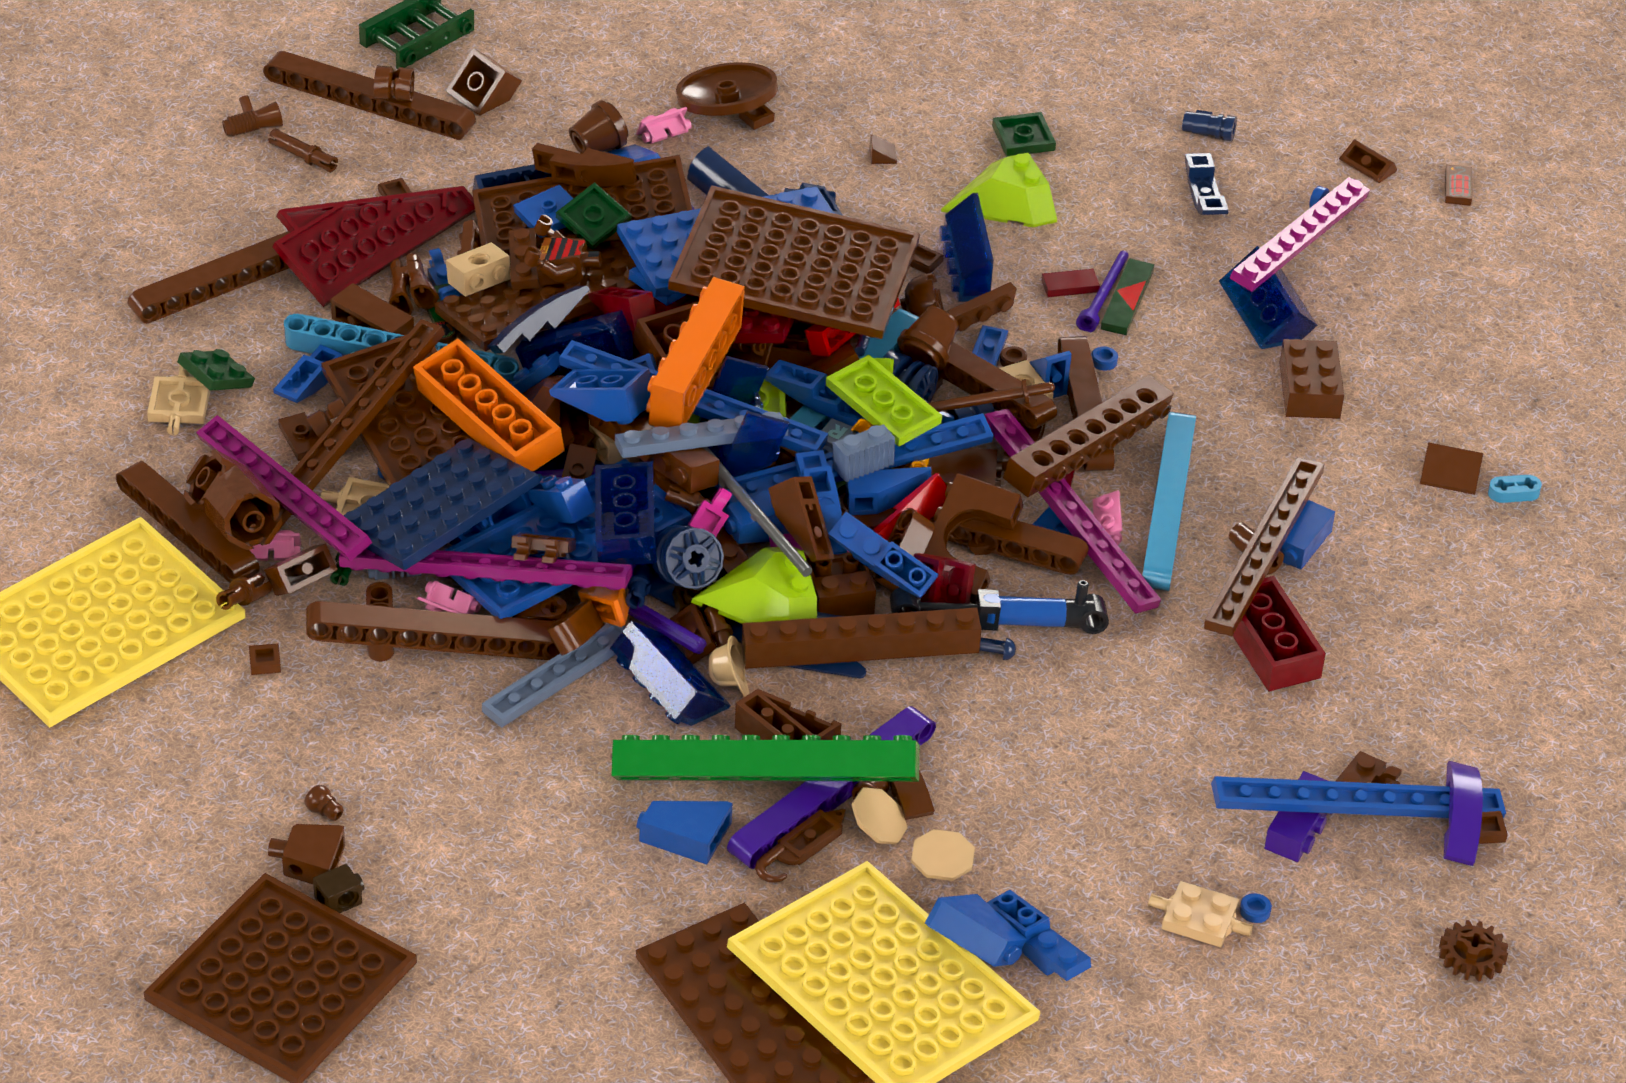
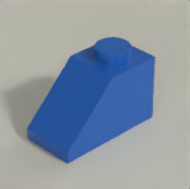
[1030,351,1072,398]

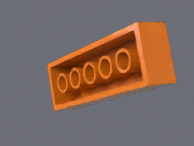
[646,277,745,427]
[413,339,565,472]

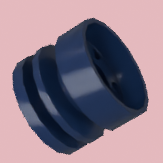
[883,349,939,403]
[650,525,724,589]

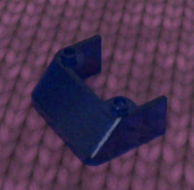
[698,356,790,477]

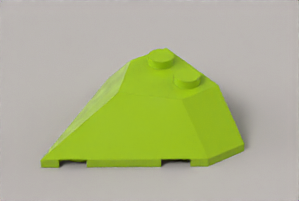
[941,153,1057,227]
[691,547,817,624]

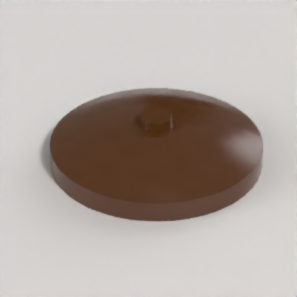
[676,62,778,116]

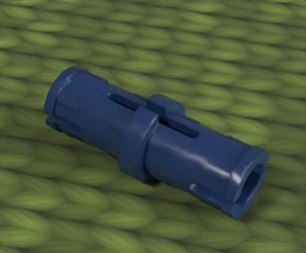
[626,564,652,609]

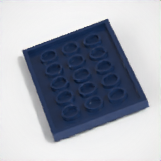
[344,438,540,571]

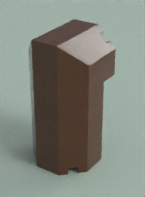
[183,449,283,551]

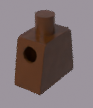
[268,824,345,884]

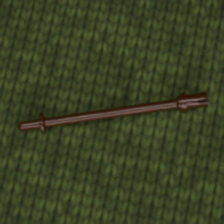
[928,379,1055,412]

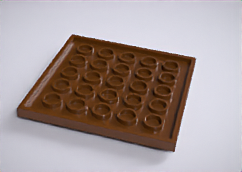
[144,873,417,1083]

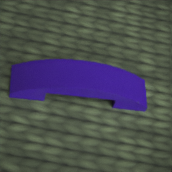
[1444,761,1483,866]

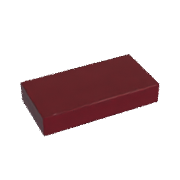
[1041,268,1100,297]

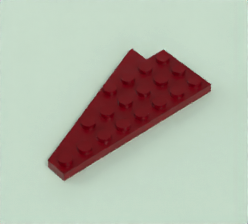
[272,186,476,308]

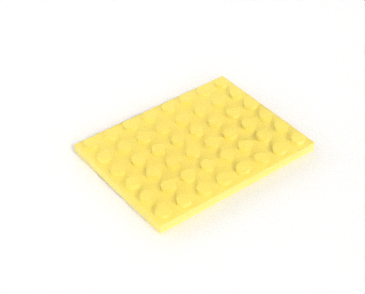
[0,517,246,728]
[727,861,1040,1083]

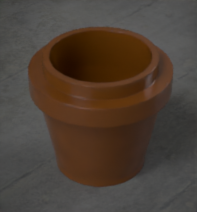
[569,100,628,154]
[897,306,959,370]

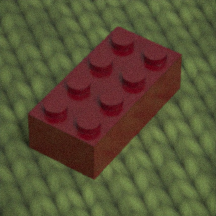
[1222,576,1326,692]

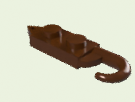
[755,809,846,883]

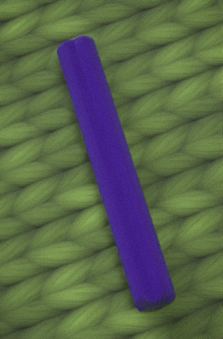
[628,602,707,654]

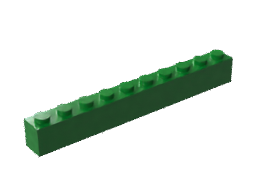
[611,735,920,782]

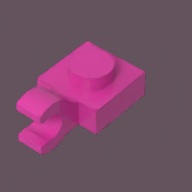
[688,488,732,537]

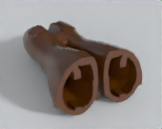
[388,253,439,315]

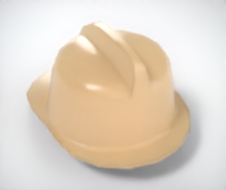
[709,636,749,697]

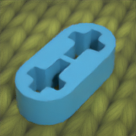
[1488,475,1542,503]

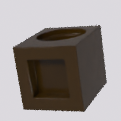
[313,863,365,913]

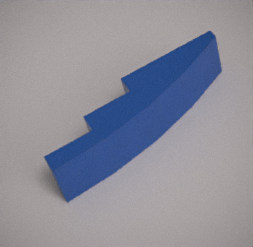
[273,344,344,403]
[765,360,866,427]

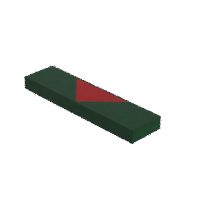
[1101,258,1155,335]

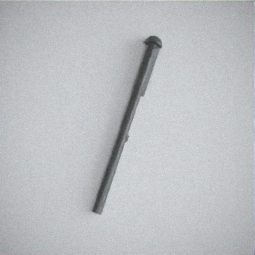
[702,447,812,577]

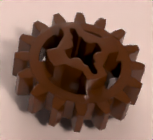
[1439,920,1508,982]

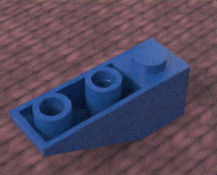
[845,467,931,515]
[527,474,596,523]

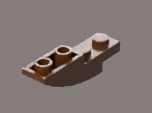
[532,143,637,187]

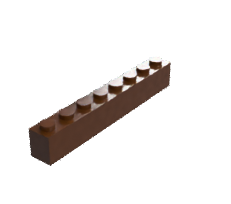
[742,608,981,669]

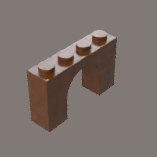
[924,473,1024,604]

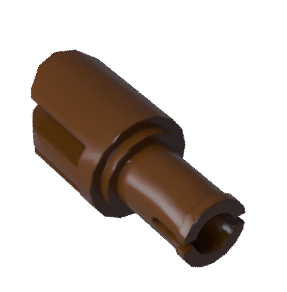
[216,569,272,610]

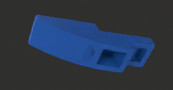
[795,450,847,554]
[828,512,938,599]
[987,890,1091,981]

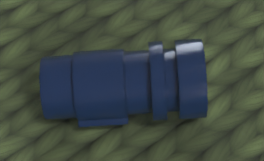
[1182,110,1237,142]

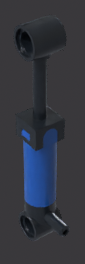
[890,580,1109,634]

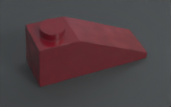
[588,286,656,334]

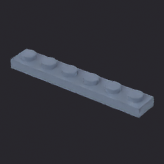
[615,412,788,458]
[482,623,635,728]

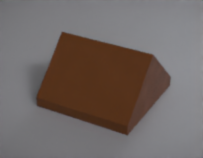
[1420,442,1483,495]

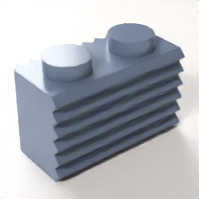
[832,424,895,482]

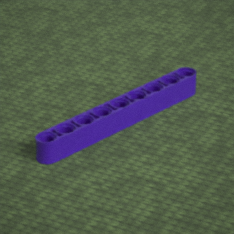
[727,706,936,869]

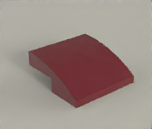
[913,553,976,603]

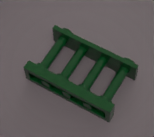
[359,0,474,69]

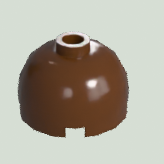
[900,273,944,317]

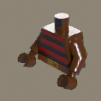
[524,215,602,286]

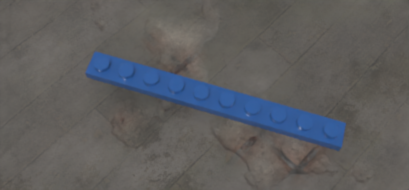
[559,340,828,453]
[719,413,994,506]
[1211,776,1506,818]

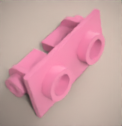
[636,107,692,144]
[1092,490,1122,545]
[250,530,301,561]
[417,580,481,614]

